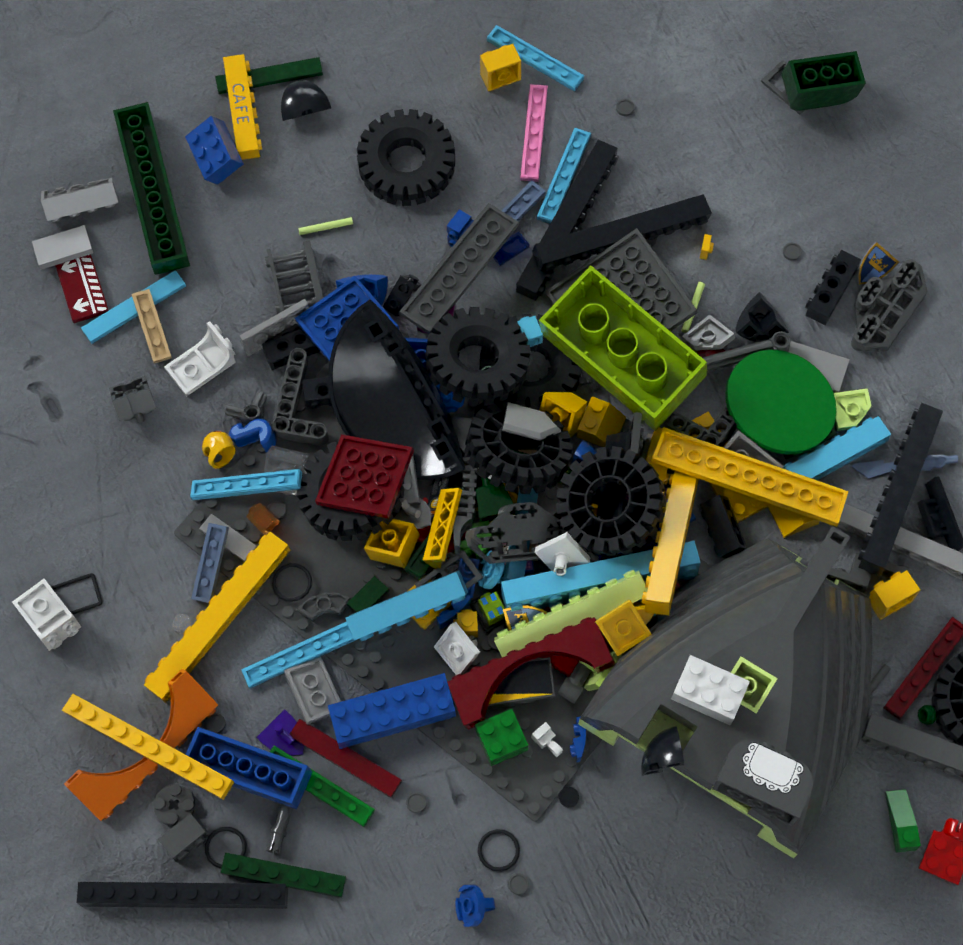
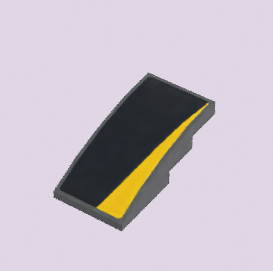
[488,657,555,709]

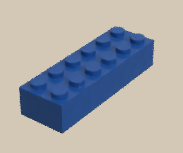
[328,673,456,749]
[185,727,312,810]

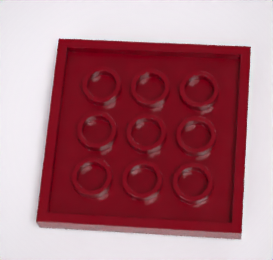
[315,434,414,519]

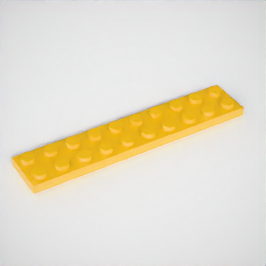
[651,427,849,527]

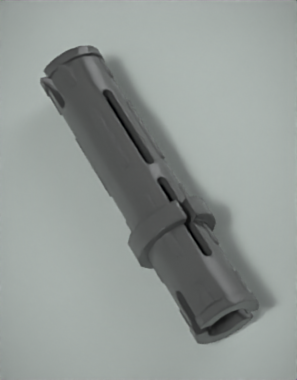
[266,804,293,854]

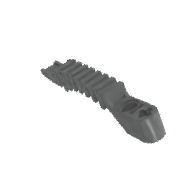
[452,417,478,555]

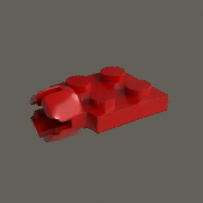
[918,818,963,885]

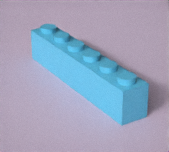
[783,416,891,480]

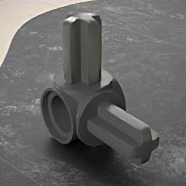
[225,392,267,425]

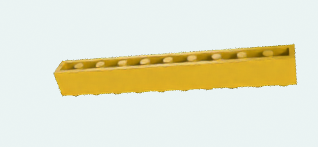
[642,470,699,616]
[144,532,291,703]

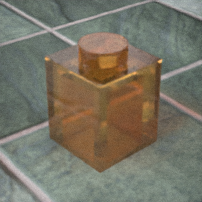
[246,502,280,535]

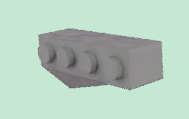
[41,178,118,222]

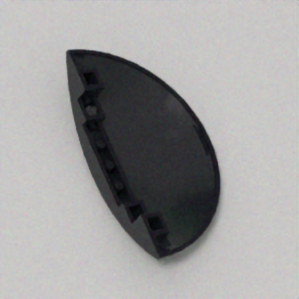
[328,300,465,480]

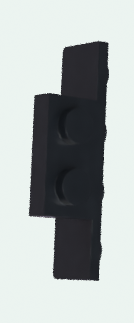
[917,476,963,551]

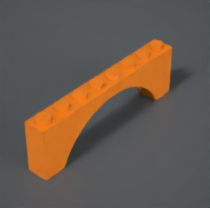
[64,669,218,821]

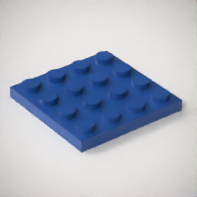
[295,276,399,362]

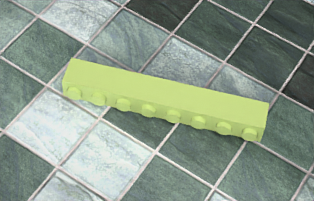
[494,570,648,658]

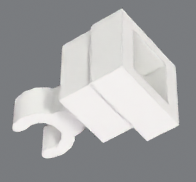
[531,722,563,758]

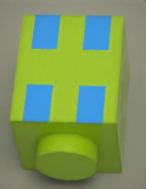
[478,592,505,626]

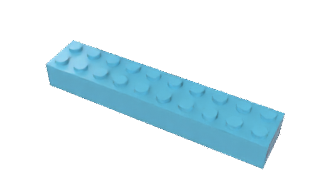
[501,541,701,611]

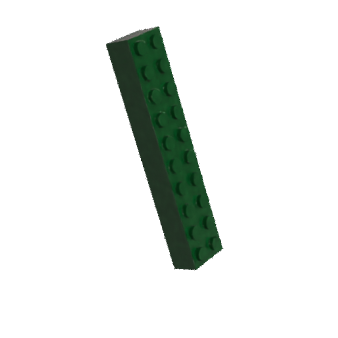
[113,102,190,275]

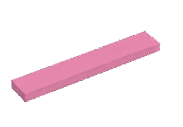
[520,84,548,182]

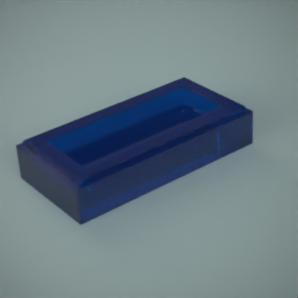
[493,231,530,266]

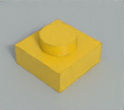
[700,234,714,260]

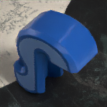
[229,419,277,453]

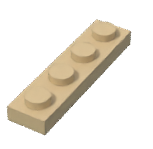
[131,289,172,364]

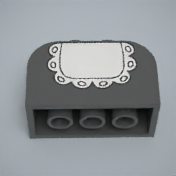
[712,740,813,826]

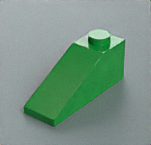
[885,789,921,853]

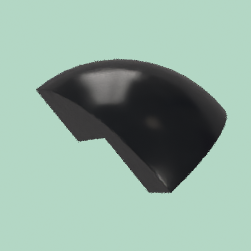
[281,80,331,121]
[736,292,789,342]
[641,726,684,776]

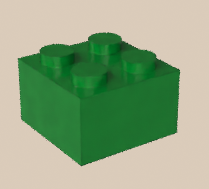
[475,709,528,766]

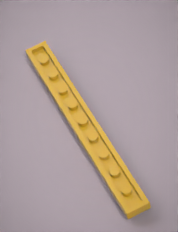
[62,694,234,800]

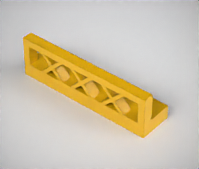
[423,488,462,568]

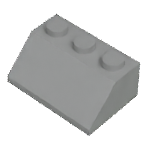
[724,430,784,468]

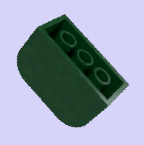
[781,51,866,111]

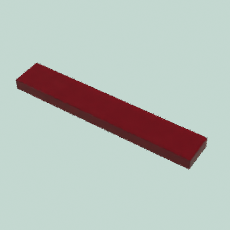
[883,617,963,720]
[290,719,402,798]

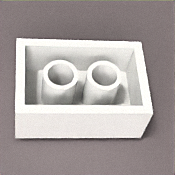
[671,655,750,725]

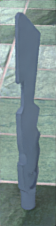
[852,455,958,479]

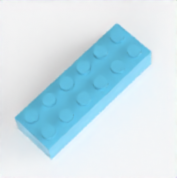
[345,570,468,642]

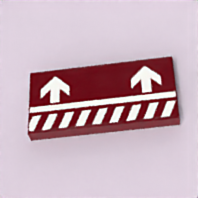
[55,254,109,323]

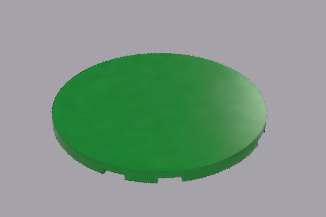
[725,350,837,454]

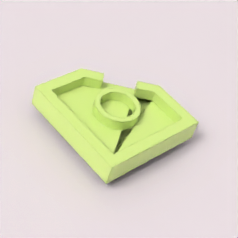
[834,389,872,431]

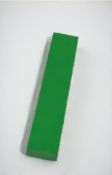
[270,746,375,827]

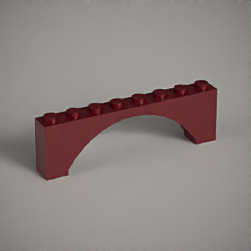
[447,617,616,730]

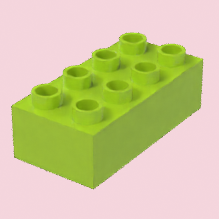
[539,265,707,431]

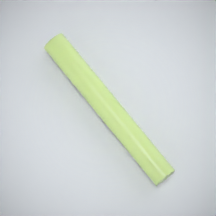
[298,217,353,235]
[681,282,705,333]

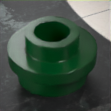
[918,705,936,725]

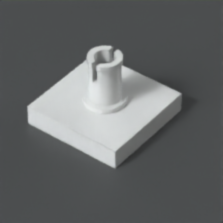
[535,532,591,576]
[434,622,480,675]

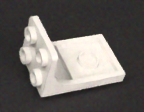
[164,321,236,397]
[12,579,81,651]

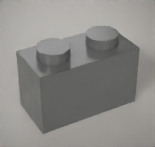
[158,813,208,862]

